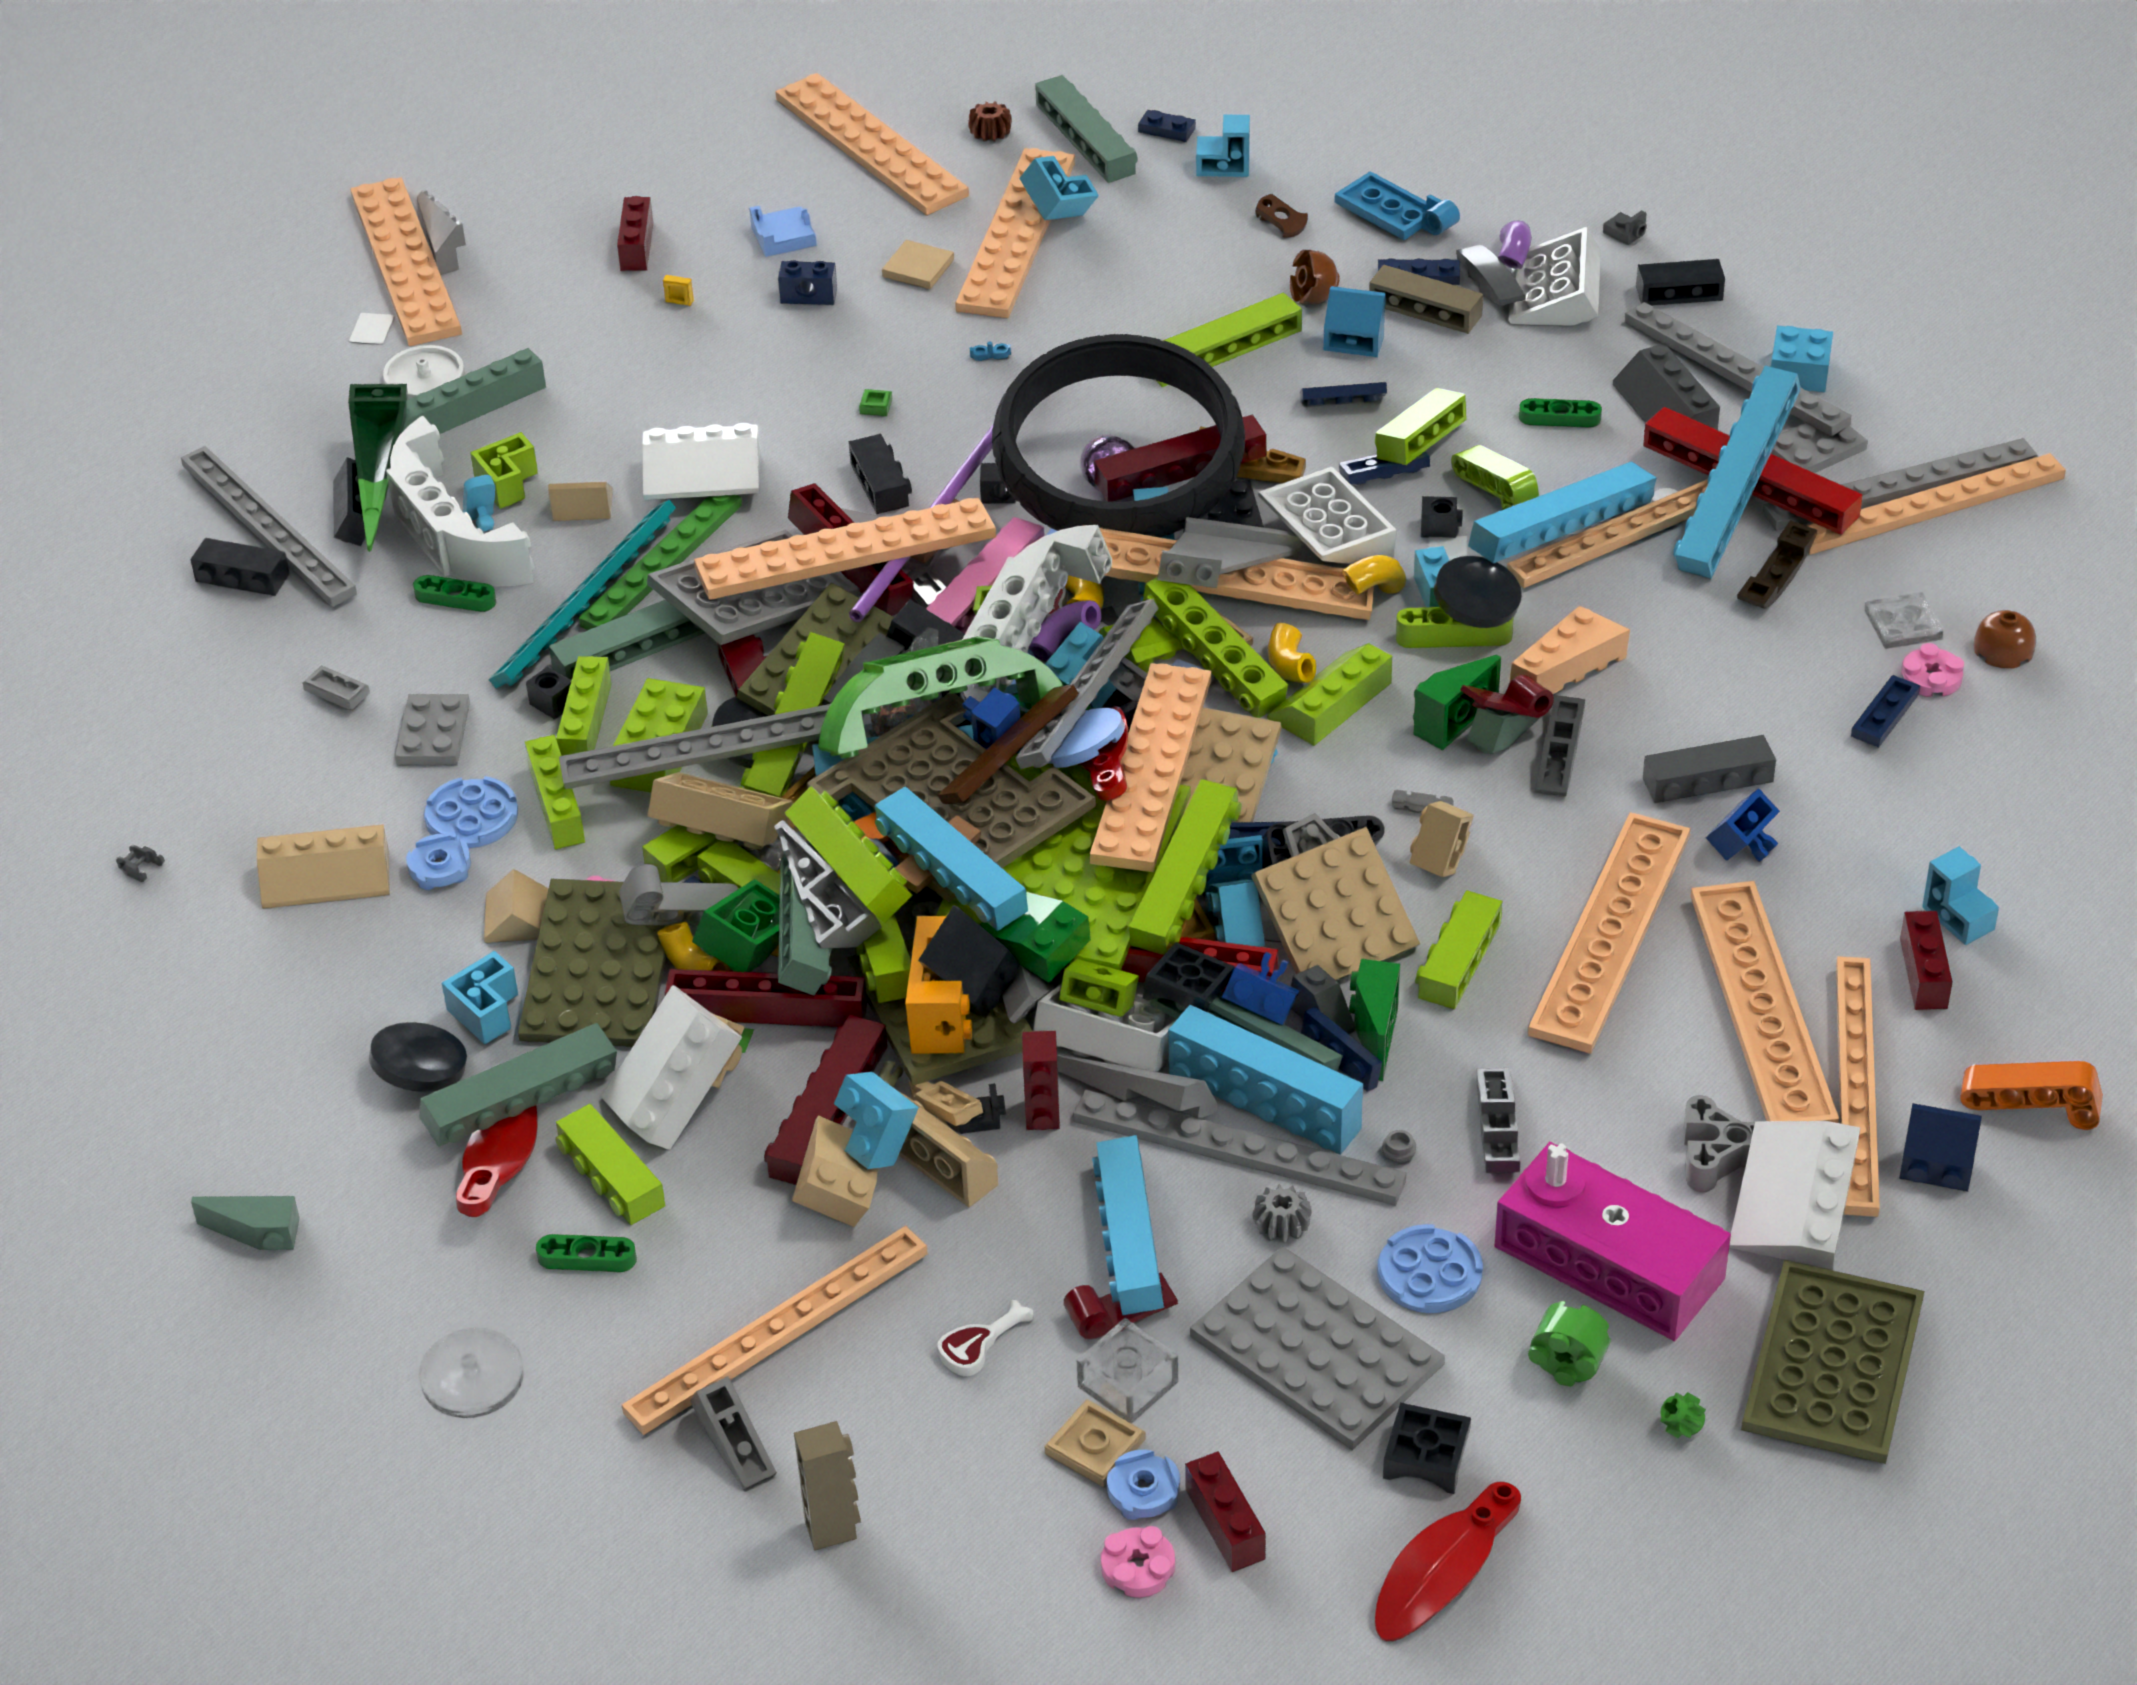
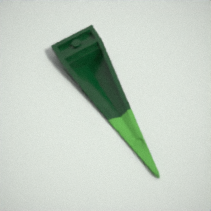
[348,384,408,553]

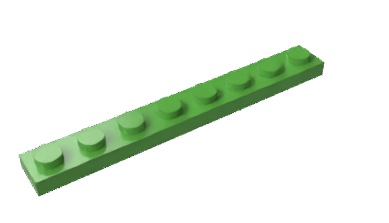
[579,495,742,630]

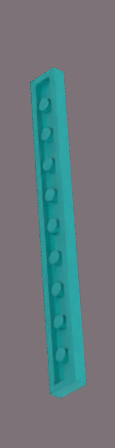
[488,499,676,689]

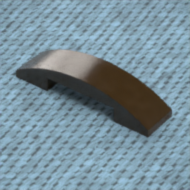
[1737,520,1817,609]

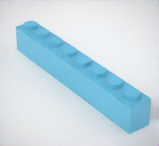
[1673,366,1801,579]
[1468,461,1657,563]

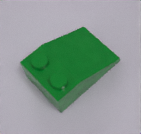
[1413,654,1501,751]
[692,879,780,972]
[979,892,1091,983]
[1349,959,1400,1081]

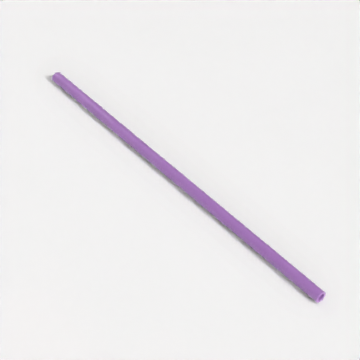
[849,423,994,622]

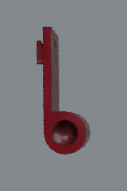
[1460,675,1554,718]
[1063,1272,1178,1339]

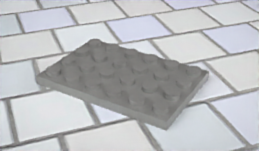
[647,530,860,645]
[1190,1246,1445,1450]

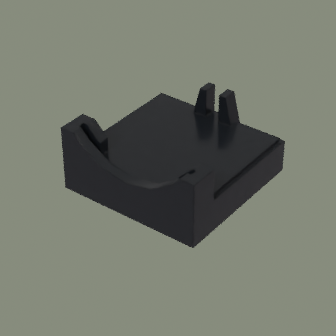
[1143,942,1235,1012]
[1383,1402,1471,1494]

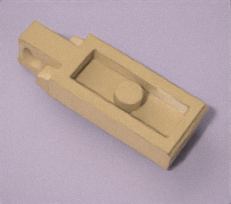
[908,1081,983,1126]

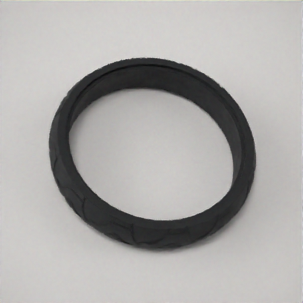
[992,334,1245,538]

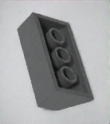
[1612,343,1720,430]

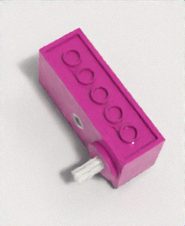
[1494,1141,1731,1342]

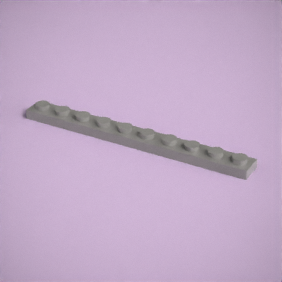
[1625,302,1852,436]
[1763,438,2038,531]
[181,446,357,607]
[1015,599,1158,769]
[559,704,873,789]
[1074,1089,1407,1206]

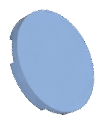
[1049,708,1125,768]
[424,776,518,848]
[1377,1224,1483,1313]

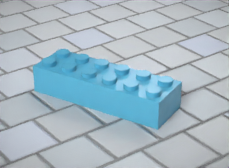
[1168,1005,1363,1155]

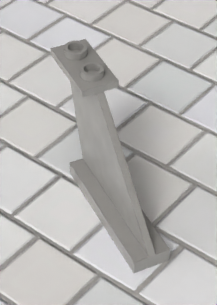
[1157,517,1302,588]

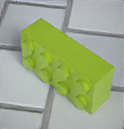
[609,678,708,793]

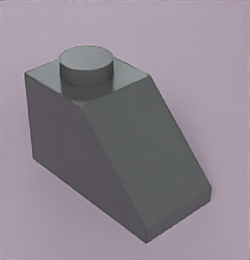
[1291,965,1355,1034]

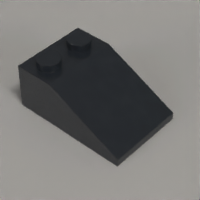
[918,906,1020,1019]

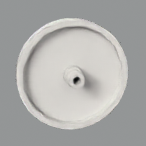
[383,345,465,400]

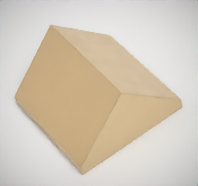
[548,482,613,521]
[484,869,549,943]

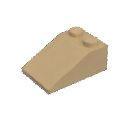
[792,1115,878,1227]

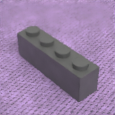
[1643,735,1776,803]

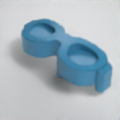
[970,341,1011,361]

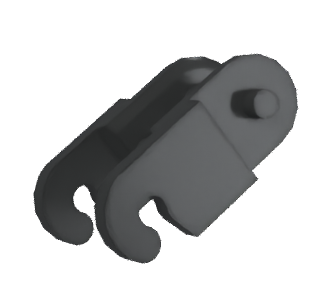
[116,845,165,882]

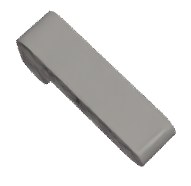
[619,864,738,926]

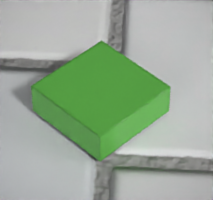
[859,389,893,416]

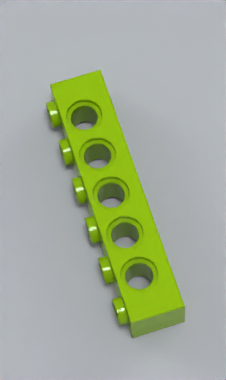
[1143,577,1288,718]

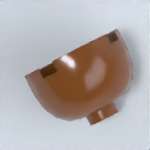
[1290,249,1340,305]
[1973,610,2036,668]

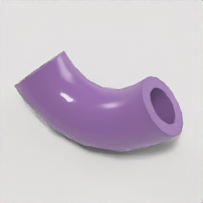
[1498,220,1532,269]
[1028,600,1101,661]

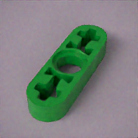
[1519,398,1602,427]
[413,575,497,612]
[536,1234,637,1272]

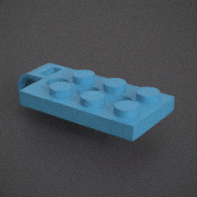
[1334,171,1460,240]

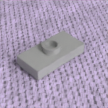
[302,665,370,710]

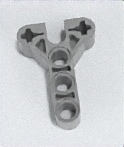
[1683,1095,1755,1192]

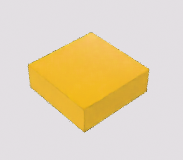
[663,275,694,306]

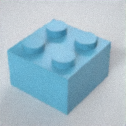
[1771,325,1833,392]

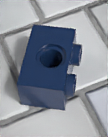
[778,260,837,305]

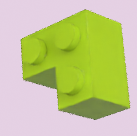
[470,432,538,509]

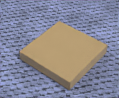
[882,240,954,289]
[1044,1399,1146,1488]

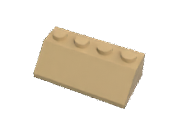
[647,772,793,849]
[257,824,390,909]
[899,1093,998,1208]

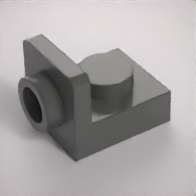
[1603,210,1647,245]
[907,565,946,608]

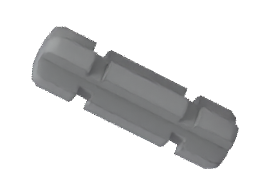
[1392,790,1454,812]

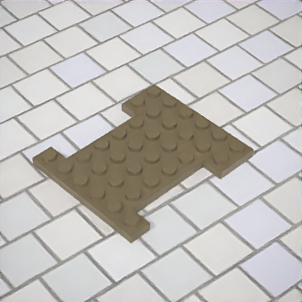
[807,693,1096,903]

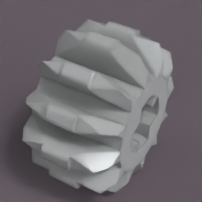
[1253,1184,1312,1243]

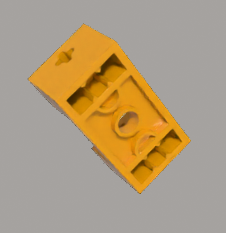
[905,916,972,1054]

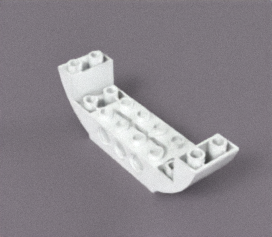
[386,416,535,587]
[962,525,1112,702]

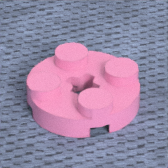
[1901,643,1964,697]
[1101,1526,1175,1598]

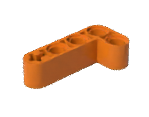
[1960,1061,2103,1130]

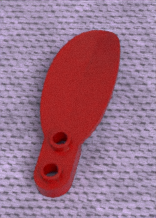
[1079,706,1128,801]
[456,1105,538,1217]
[1375,1482,1521,1641]

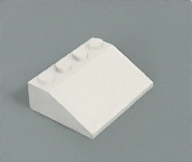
[1509,227,1601,326]
[643,423,760,500]
[1258,467,1397,564]
[1033,984,1177,1072]
[601,985,742,1150]
[1729,1121,1860,1270]

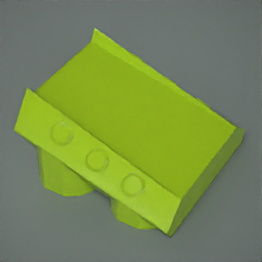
[1098,617,1183,673]

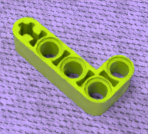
[1451,445,1539,510]
[1396,607,1514,648]

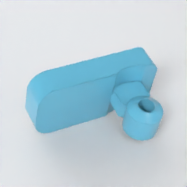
[463,475,495,532]

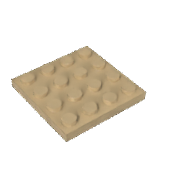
[1180,707,1282,822]
[1251,827,1420,980]

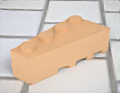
[1509,605,1630,694]

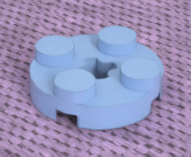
[406,834,471,890]
[1107,1450,1180,1520]

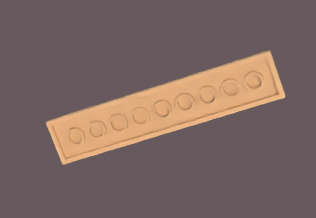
[775,73,969,216]
[955,148,1075,318]
[350,177,462,346]
[694,497,996,600]
[1083,525,1374,620]
[1090,663,1211,872]
[1528,812,1691,1054]
[1690,881,1839,1123]

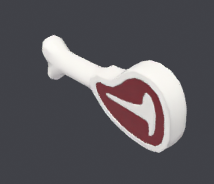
[937,1300,1034,1377]

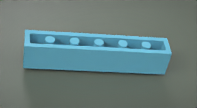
[875,786,1028,931]
[1092,1135,1164,1315]

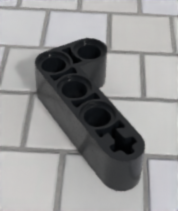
[1262,815,1385,869]

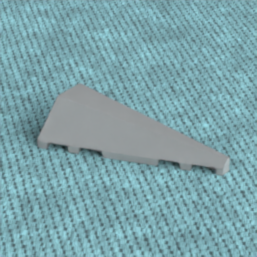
[417,190,466,275]
[774,820,882,948]
[1057,1054,1218,1118]

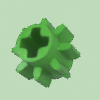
[1660,1392,1706,1438]

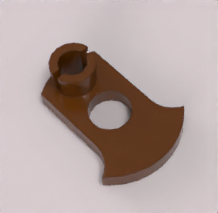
[1255,194,1308,238]

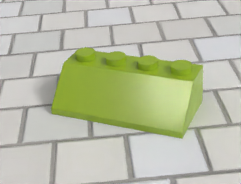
[1267,643,1393,746]

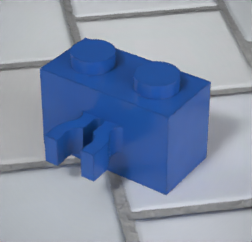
[962,687,1020,750]
[1705,788,1780,862]
[1222,952,1299,1025]

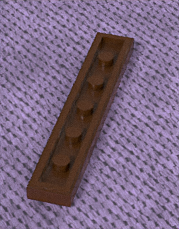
[937,684,1079,804]

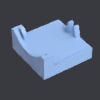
[749,206,817,257]

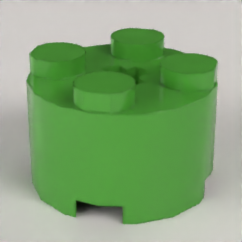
[1528,1301,1611,1387]

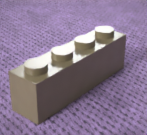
[1369,264,1483,334]
[794,1421,861,1551]

